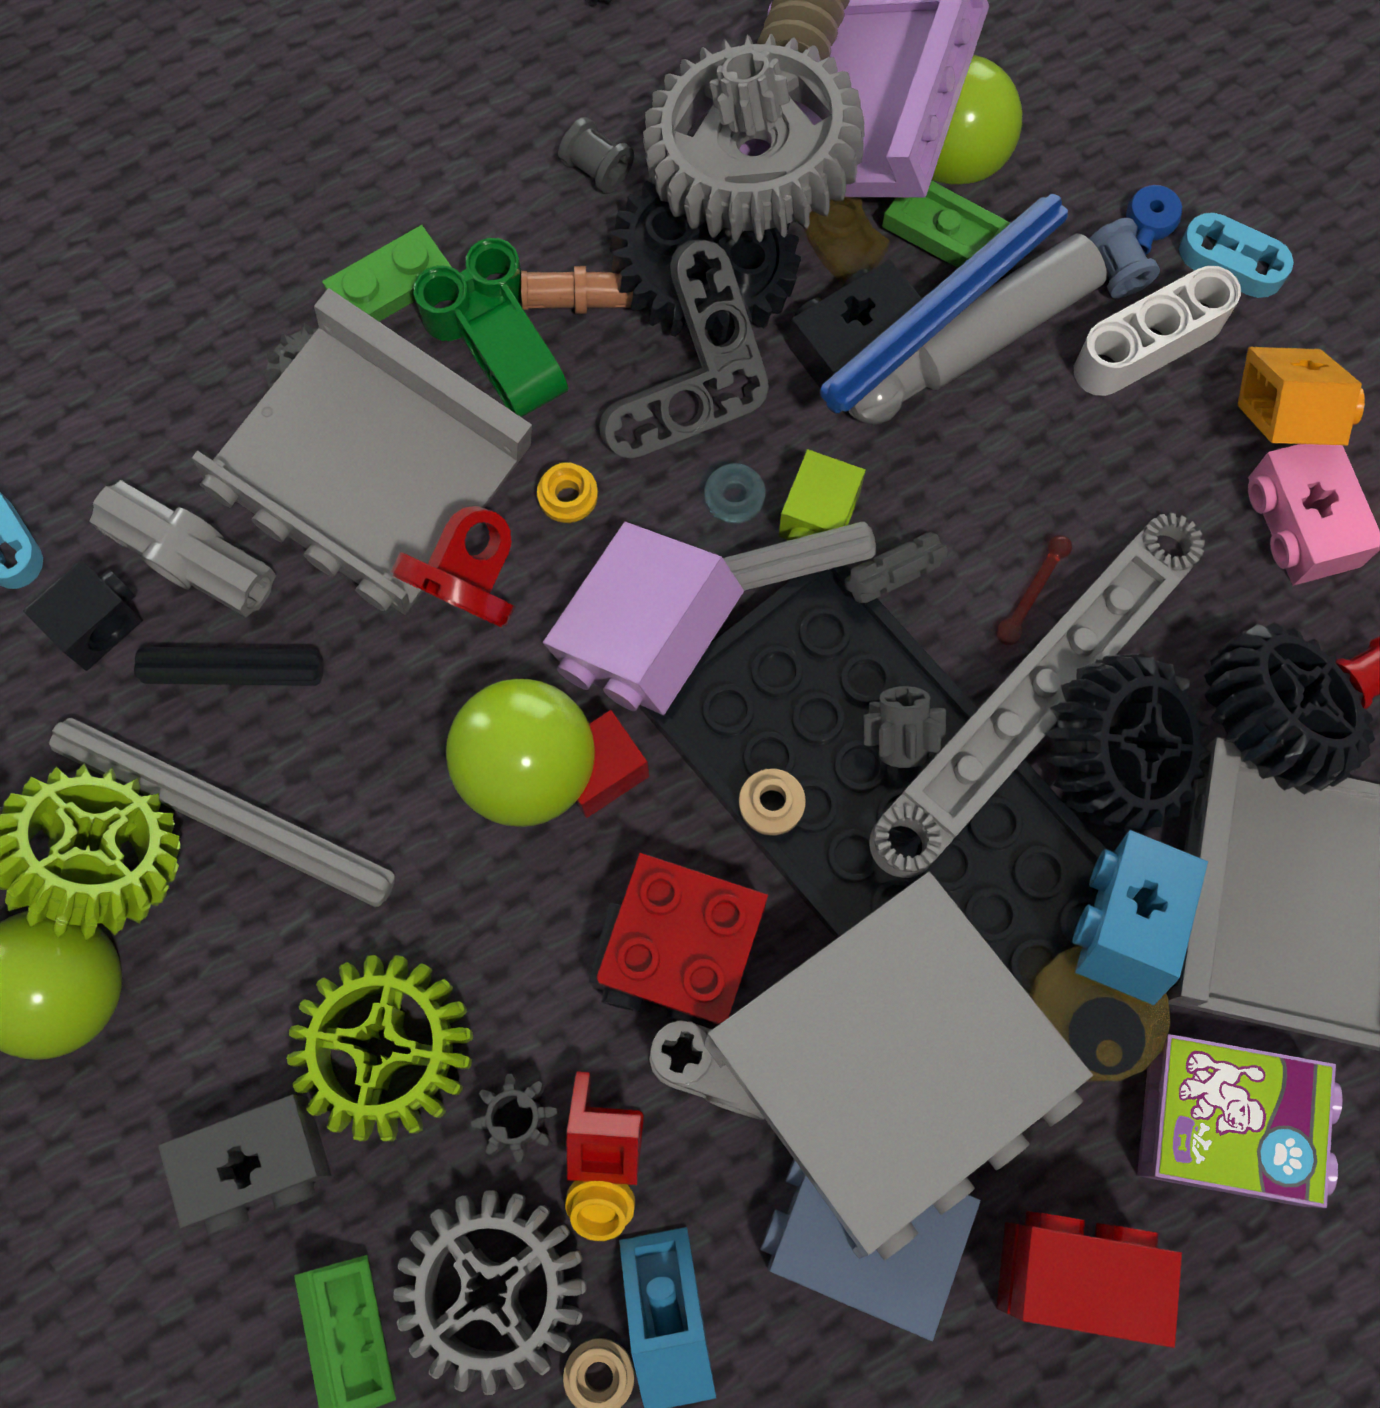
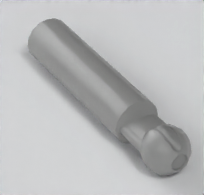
[849,233,1107,425]

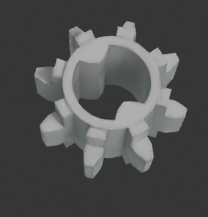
[710,47,790,136]

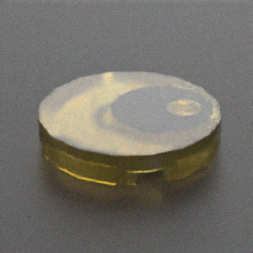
[1030,946,1170,1082]

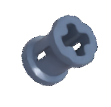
[1089,218,1160,299]

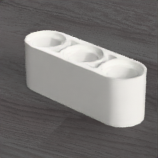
[1074,266,1241,396]

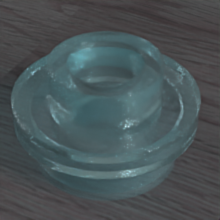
[705,463,765,524]

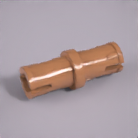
[521,266,633,314]

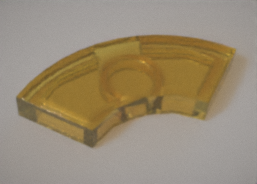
[805,197,890,284]

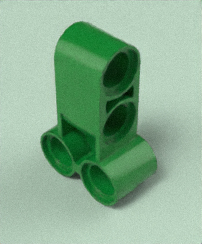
[413,238,569,417]

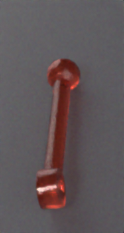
[996,535,1072,645]

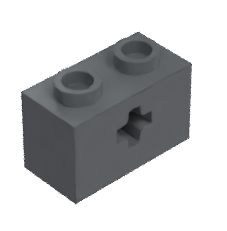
[158,1094,332,1236]

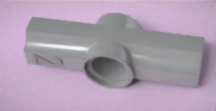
[89,480,276,618]

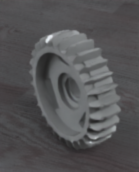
[643,34,865,242]

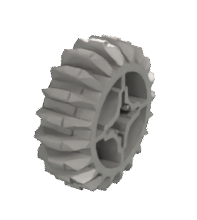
[393,1190,587,1395]

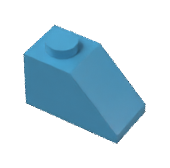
[619,1227,716,1408]

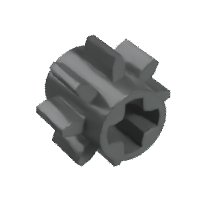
[863,686,946,768]

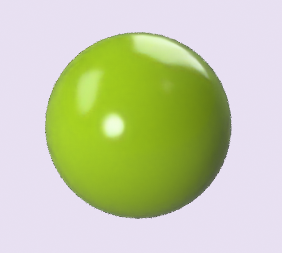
[932,54,1022,184]
[446,679,595,827]
[0,911,122,1060]

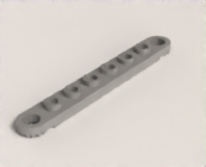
[869,513,1205,878]

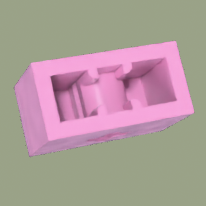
[1248,444,1380,586]

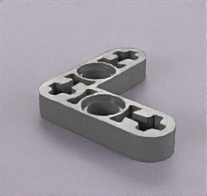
[599,239,769,459]

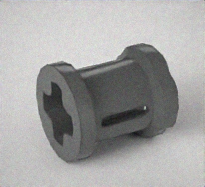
[558,117,635,194]

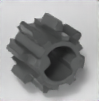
[471,1074,560,1162]

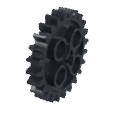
[610,180,801,343]

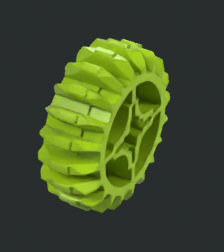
[0,763,180,941]
[286,955,473,1142]

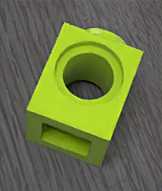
[779,449,866,541]

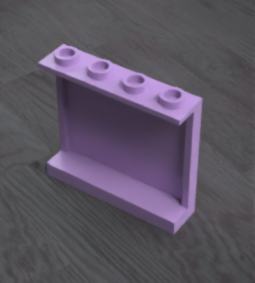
[739,0,989,198]

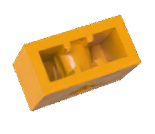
[1238,347,1365,446]

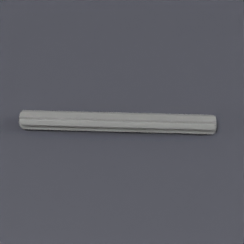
[49,718,396,907]

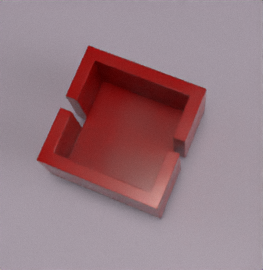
[996,1211,1182,1348]

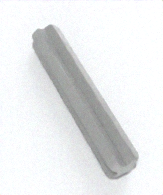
[723,522,876,591]

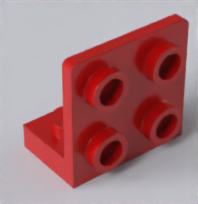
[597,853,768,1025]

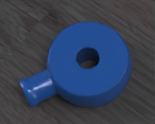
[1126,185,1182,255]

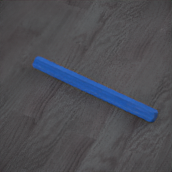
[820,194,1068,413]

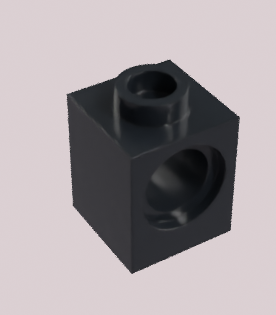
[23,560,143,671]

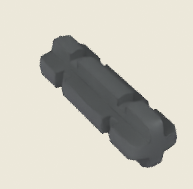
[845,532,948,603]

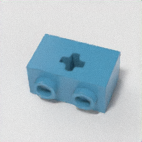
[1073,830,1208,1005]

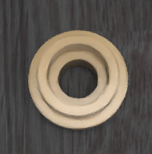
[739,769,805,835]
[563,1338,635,1408]

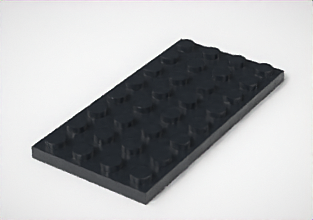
[639,565,1116,1037]

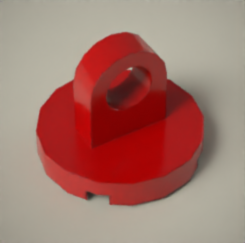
[391,506,516,628]

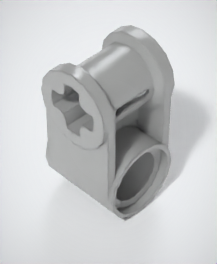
[649,1021,765,1120]

